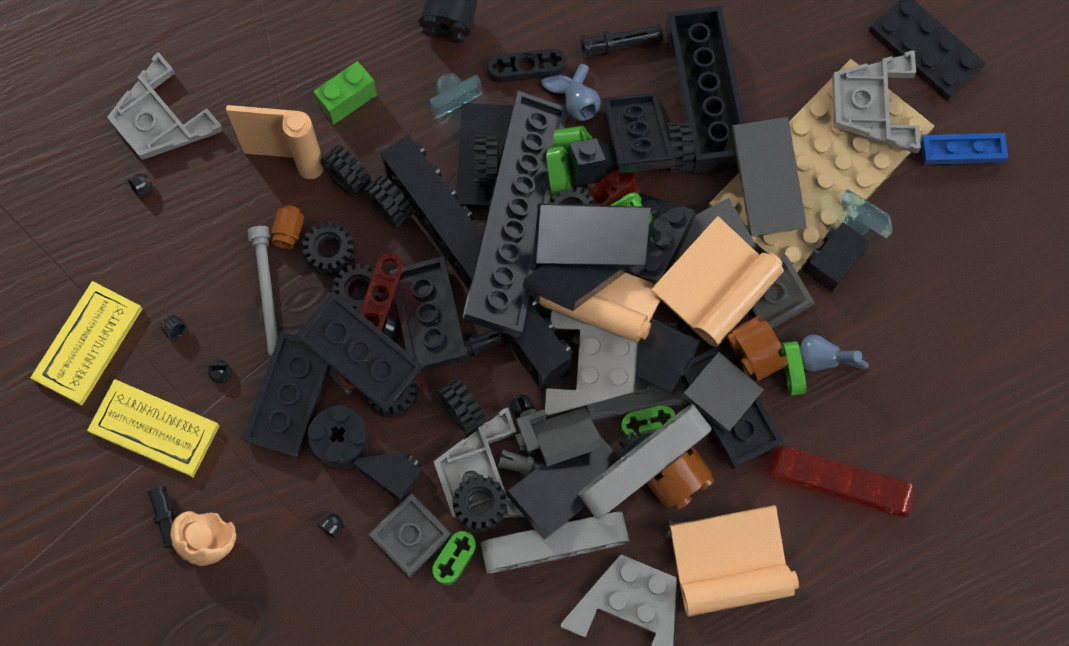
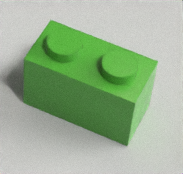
[313,61,377,125]

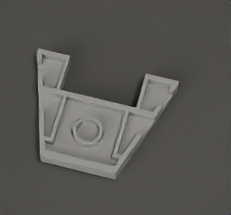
[832,51,921,153]
[107,52,223,160]
[545,311,637,415]
[434,408,524,519]
[560,555,676,646]

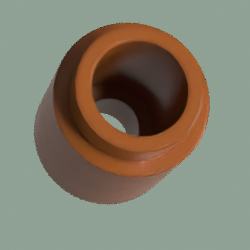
[271,205,304,249]

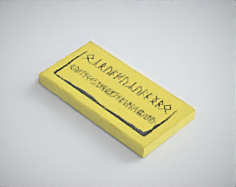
[30,281,143,406]
[87,379,220,478]

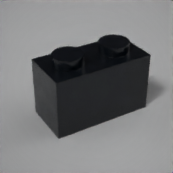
[805,222,871,292]

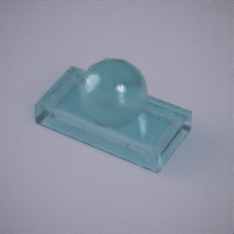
[429,73,482,119]
[840,189,893,238]

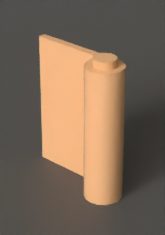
[226,105,324,179]
[651,216,784,347]
[539,273,661,343]
[670,505,799,617]

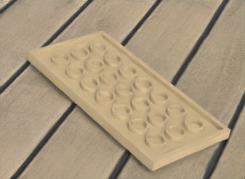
[708,59,935,273]

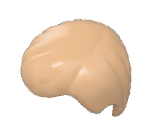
[170,511,236,566]

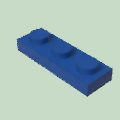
[921,133,1008,165]

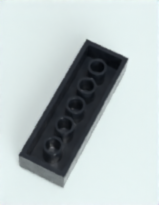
[665,6,745,174]

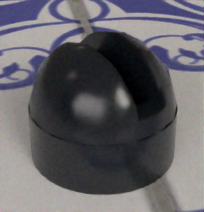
[128,173,152,198]
[378,314,401,339]
[161,315,187,340]
[208,359,232,384]
[510,394,533,418]
[317,513,344,539]

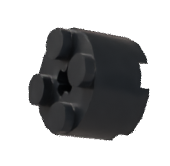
[418,0,477,43]
[308,405,370,470]

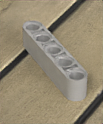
[578,404,712,519]
[481,512,630,573]

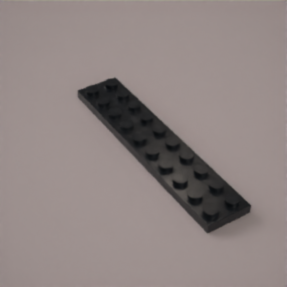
[462,91,568,338]

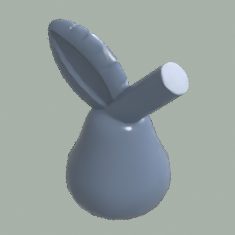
[541,64,601,121]
[800,335,869,371]

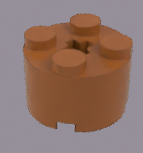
[726,315,788,382]
[646,446,714,509]

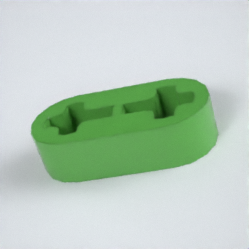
[546,146,573,197]
[781,341,806,396]
[621,405,676,436]
[433,531,476,585]

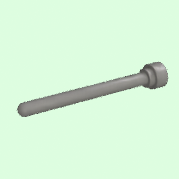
[247,226,278,357]

